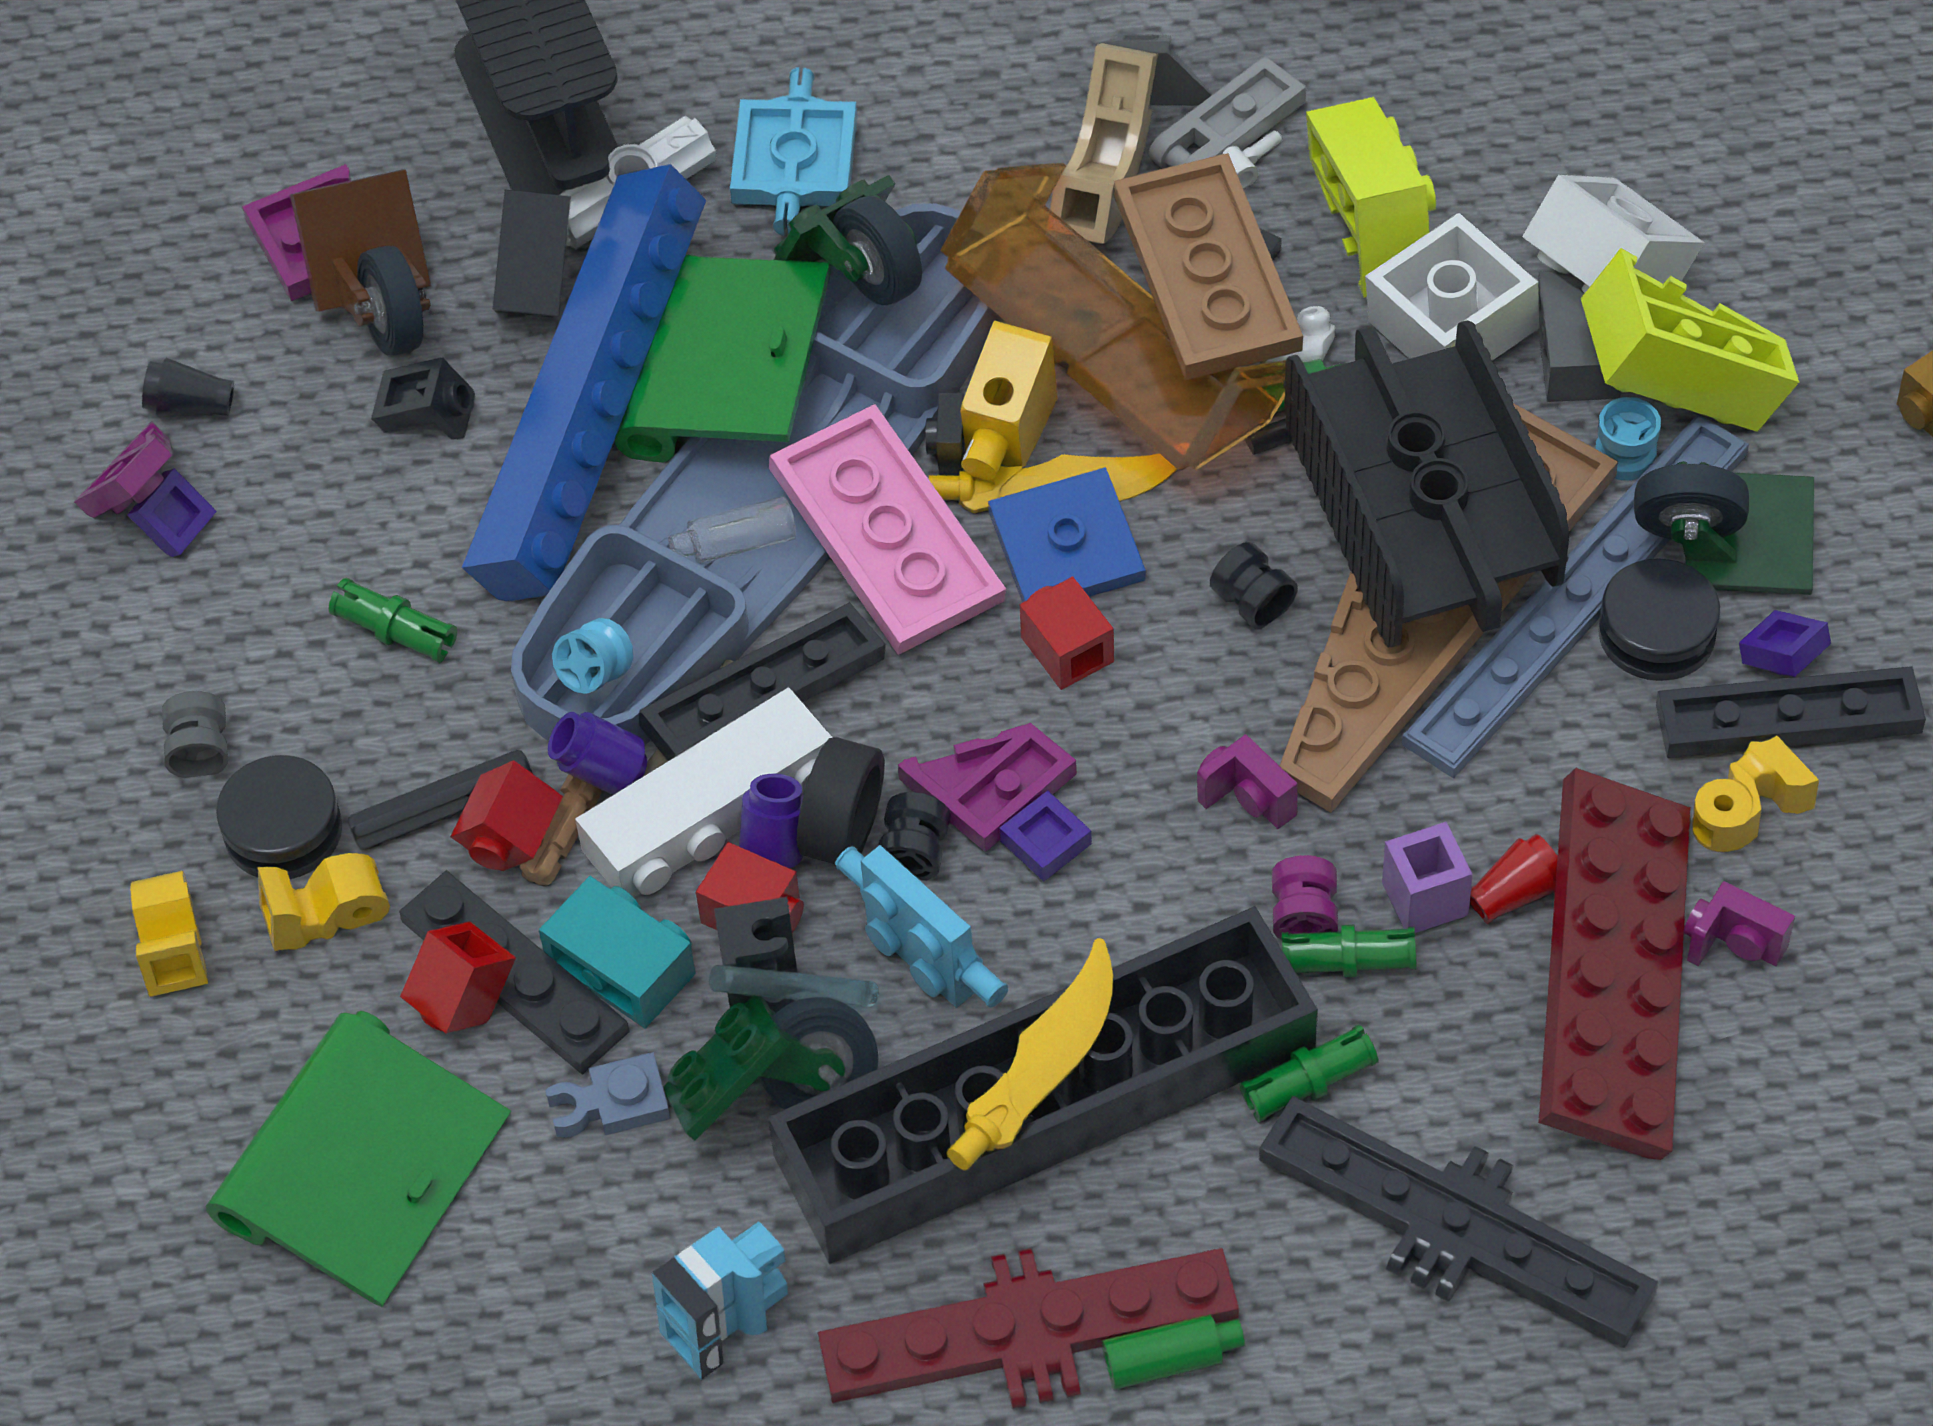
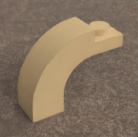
[1046,43,1158,244]

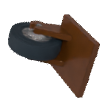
[290,169,431,355]

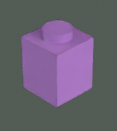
[1382,822,1473,933]

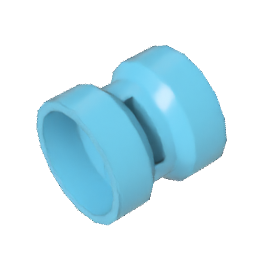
[1595,397,1661,481]

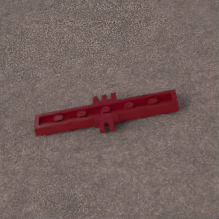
[818,1248,1239,1409]

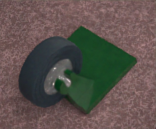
[773,175,922,305]
[1634,461,1814,595]
[663,993,878,1141]

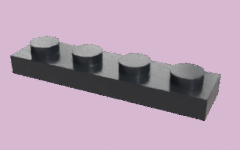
[639,602,886,761]
[1656,666,1926,758]
[399,870,630,1075]

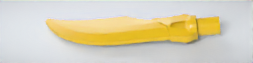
[928,446,1190,514]
[947,938,1113,1170]

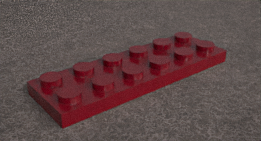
[1538,768,1691,1160]

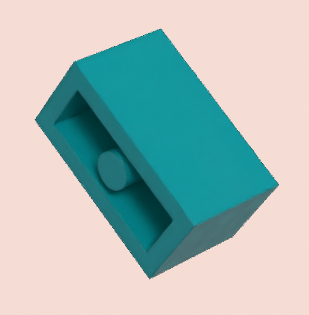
[539,876,696,1029]

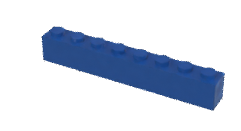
[462,164,707,601]

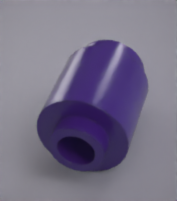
[548,712,647,795]
[739,773,804,868]

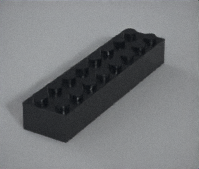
[768,906,1318,1265]

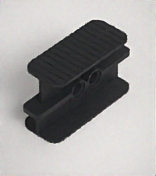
[454,0,618,195]
[1283,320,1569,648]

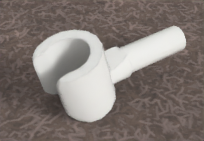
[1223,131,1282,189]

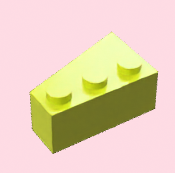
[1306,97,1436,297]
[1580,248,1799,432]

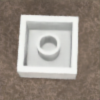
[1522,175,1704,293]
[1365,213,1539,361]

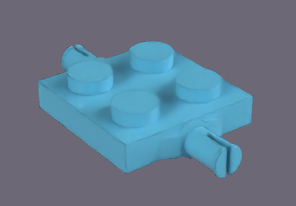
[730,67,857,236]
[835,845,1008,1008]

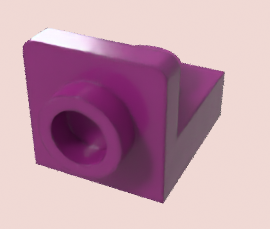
[1197,734,1298,829]
[1684,881,1795,967]

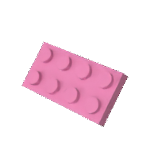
[769,404,1006,655]

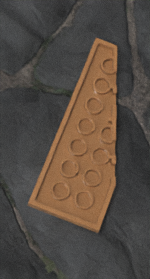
[1280,403,1618,813]

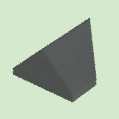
[1110,34,1213,106]

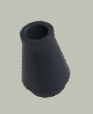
[142,357,234,417]

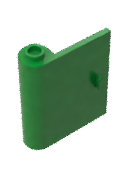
[615,254,831,463]
[206,1011,511,1307]

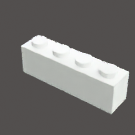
[575,687,832,897]

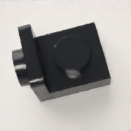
[371,357,475,439]

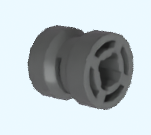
[162,691,228,778]

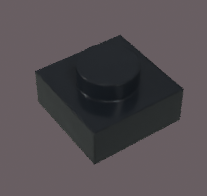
[926,393,965,476]

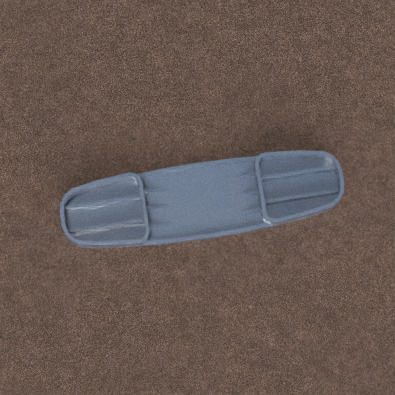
[511,203,1011,745]

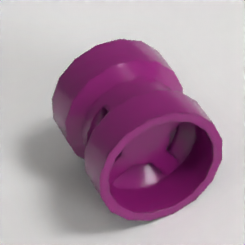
[1272,855,1338,940]

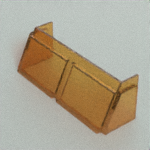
[940,162,1286,470]

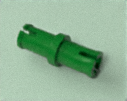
[328,577,458,663]
[1282,924,1417,978]
[1239,1024,1379,1123]

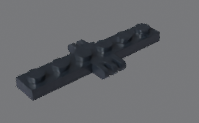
[1259,1096,1658,1348]

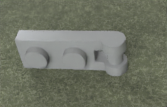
[1148,56,1306,169]

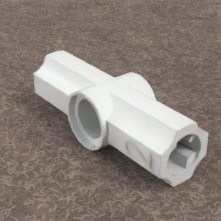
[560,116,716,250]

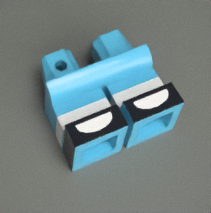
[652,1222,788,1380]

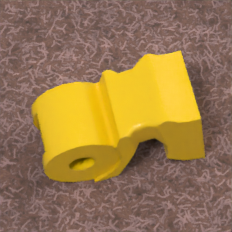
[1692,736,1819,852]
[258,853,390,951]
[130,871,208,997]

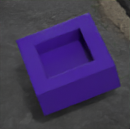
[127,468,217,557]
[1739,610,1831,677]
[999,790,1092,882]

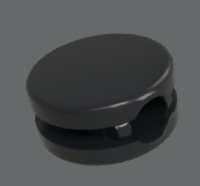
[1598,558,1720,681]
[216,755,342,879]

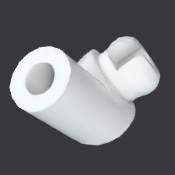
[1261,306,1335,371]

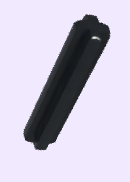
[348,750,533,850]

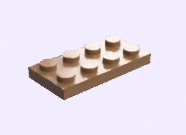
[1114,153,1303,380]

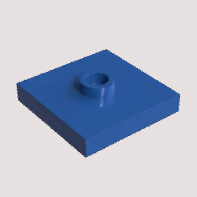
[988,467,1146,603]

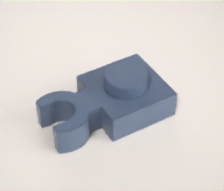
[545,1052,670,1137]

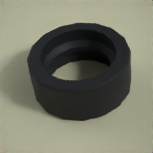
[797,737,885,864]

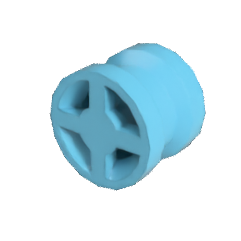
[552,618,634,694]

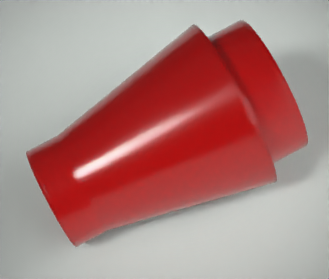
[1469,834,1558,924]

